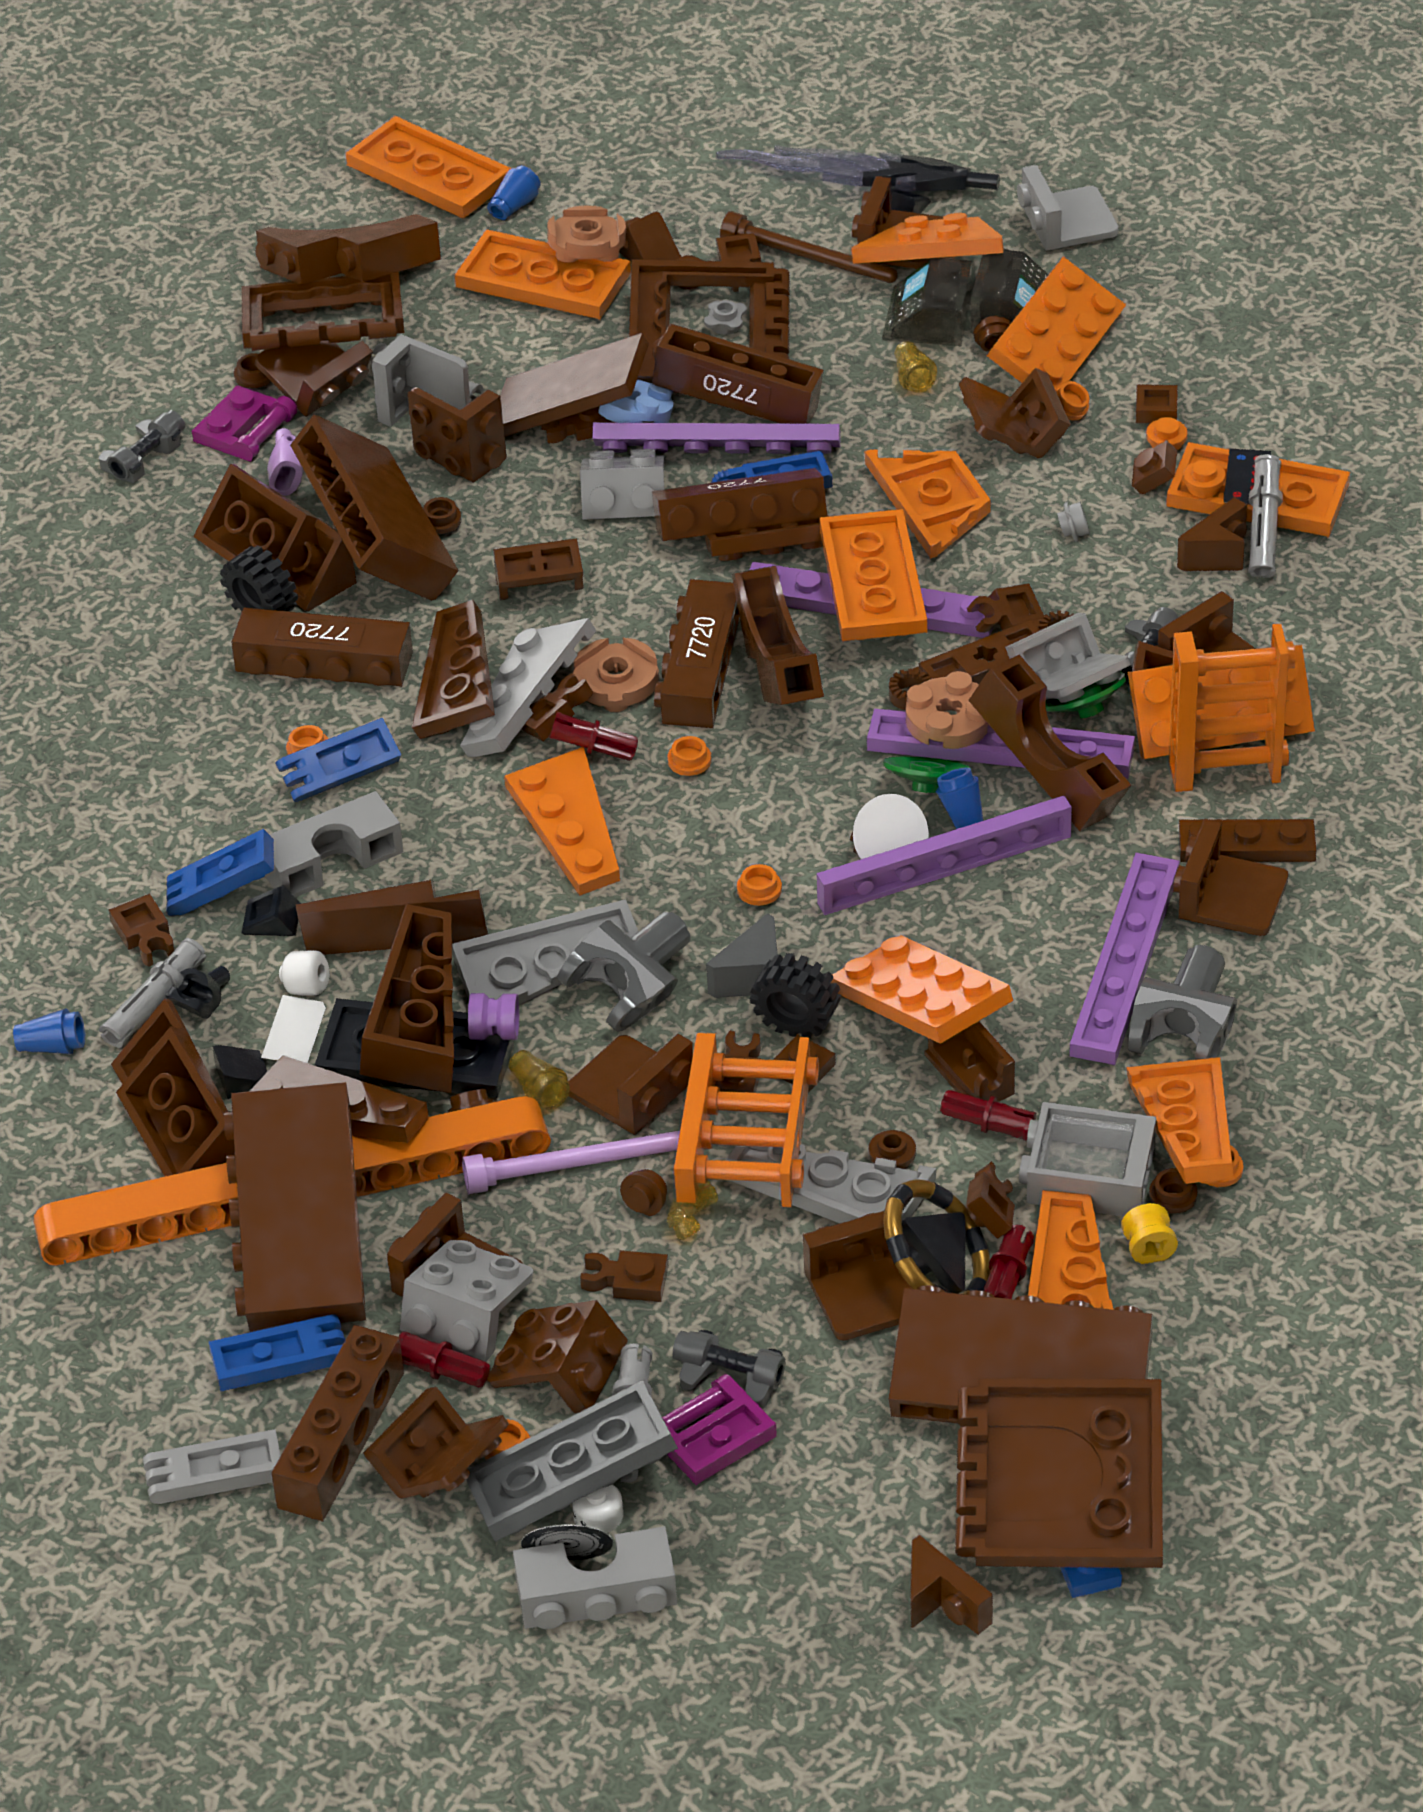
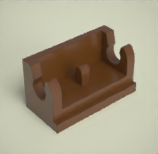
[493,538,583,600]
[924,1021,1015,1102]

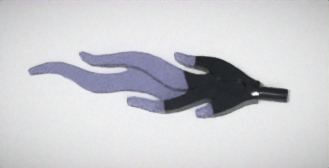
[716,146,1000,192]

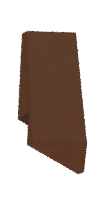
[193,463,357,612]
[296,880,488,955]
[111,998,235,1177]

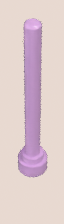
[462,1131,680,1194]

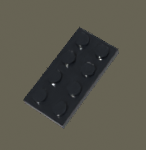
[314,998,515,1098]

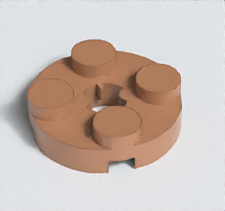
[547,206,626,262]
[573,638,659,712]
[905,671,989,749]

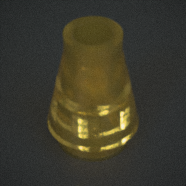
[894,341,937,393]
[509,1050,570,1110]

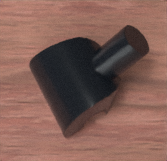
[165,966,230,1019]

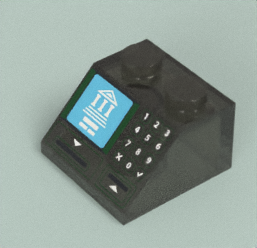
[971,248,1049,333]
[882,258,972,346]

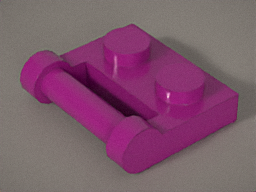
[192,385,298,461]
[662,1374,777,1485]

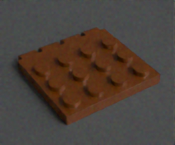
[955,1378,1163,1568]

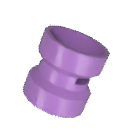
[468,993,519,1040]

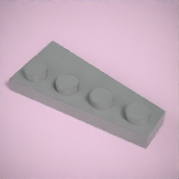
[460,618,597,757]
[452,899,638,1005]
[725,1144,936,1223]

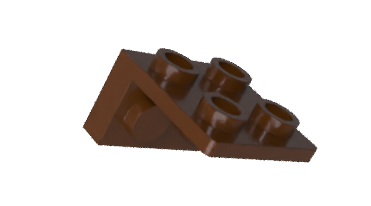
[1158,591,1256,653]

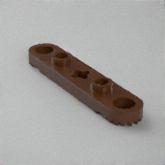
[889,610,1074,710]

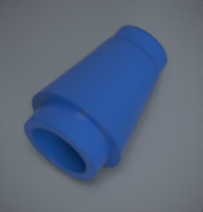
[487,166,541,221]
[936,768,984,829]
[13,1008,85,1054]

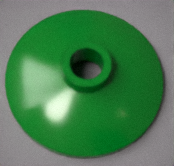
[1046,672,1126,718]
[883,756,971,793]

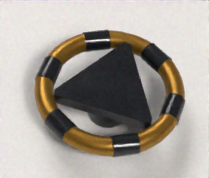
[883,1180,990,1294]

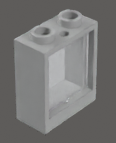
[1019,1102,1156,1216]

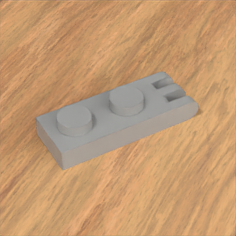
[143,1429,281,1504]

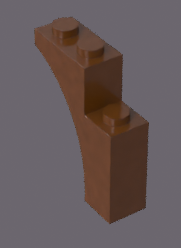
[255,214,441,285]
[732,566,824,705]

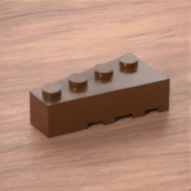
[360,904,454,1094]

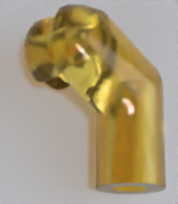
[666,1180,718,1240]

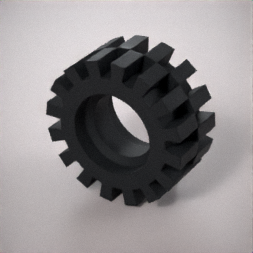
[220,546,298,612]
[750,953,841,1039]

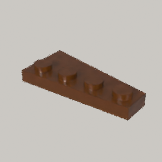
[412,600,495,739]
[250,1055,429,1143]

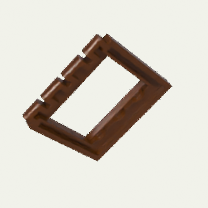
[629,259,790,384]
[242,272,405,351]

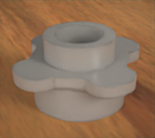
[704,300,747,335]

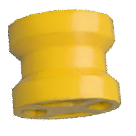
[1121,1203,1178,1264]

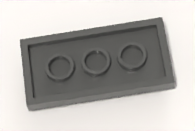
[466,1380,678,1542]

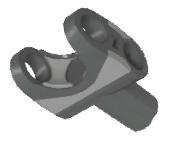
[557,912,691,1032]
[1128,945,1237,1060]

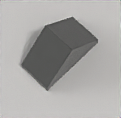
[706,913,778,998]

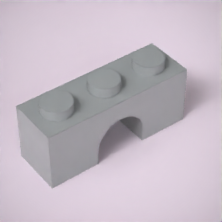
[265,791,403,897]
[513,1526,677,1629]

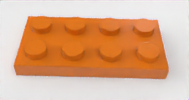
[346,116,512,219]
[455,229,631,320]
[987,256,1126,388]
[1166,442,1350,537]
[820,509,927,641]
[1128,645,1315,759]
[831,935,1013,1044]

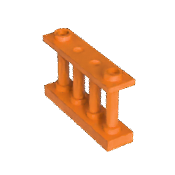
[1169,624,1295,792]
[674,1033,819,1208]

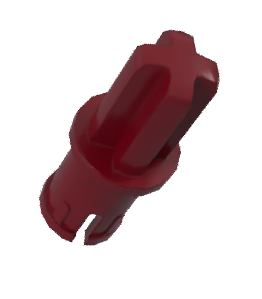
[549,711,638,761]
[940,1090,1037,1141]
[983,1224,1034,1299]
[398,1331,490,1388]

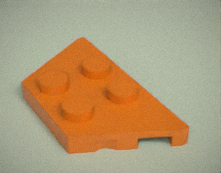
[851,213,1004,264]
[865,450,991,559]

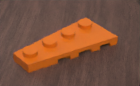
[504,747,620,896]
[1126,1057,1234,1184]
[1028,1190,1113,1310]

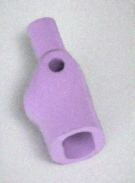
[267,428,304,496]

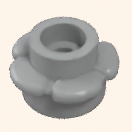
[1057,502,1090,542]

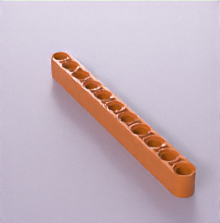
[33,1096,551,1266]

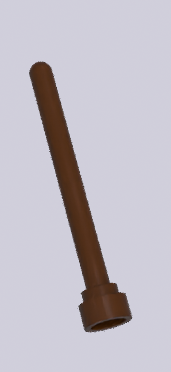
[720,211,898,283]

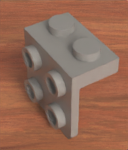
[1017,165,1118,251]
[372,334,470,427]
[580,449,664,520]
[1005,613,1131,703]
[400,1240,533,1361]

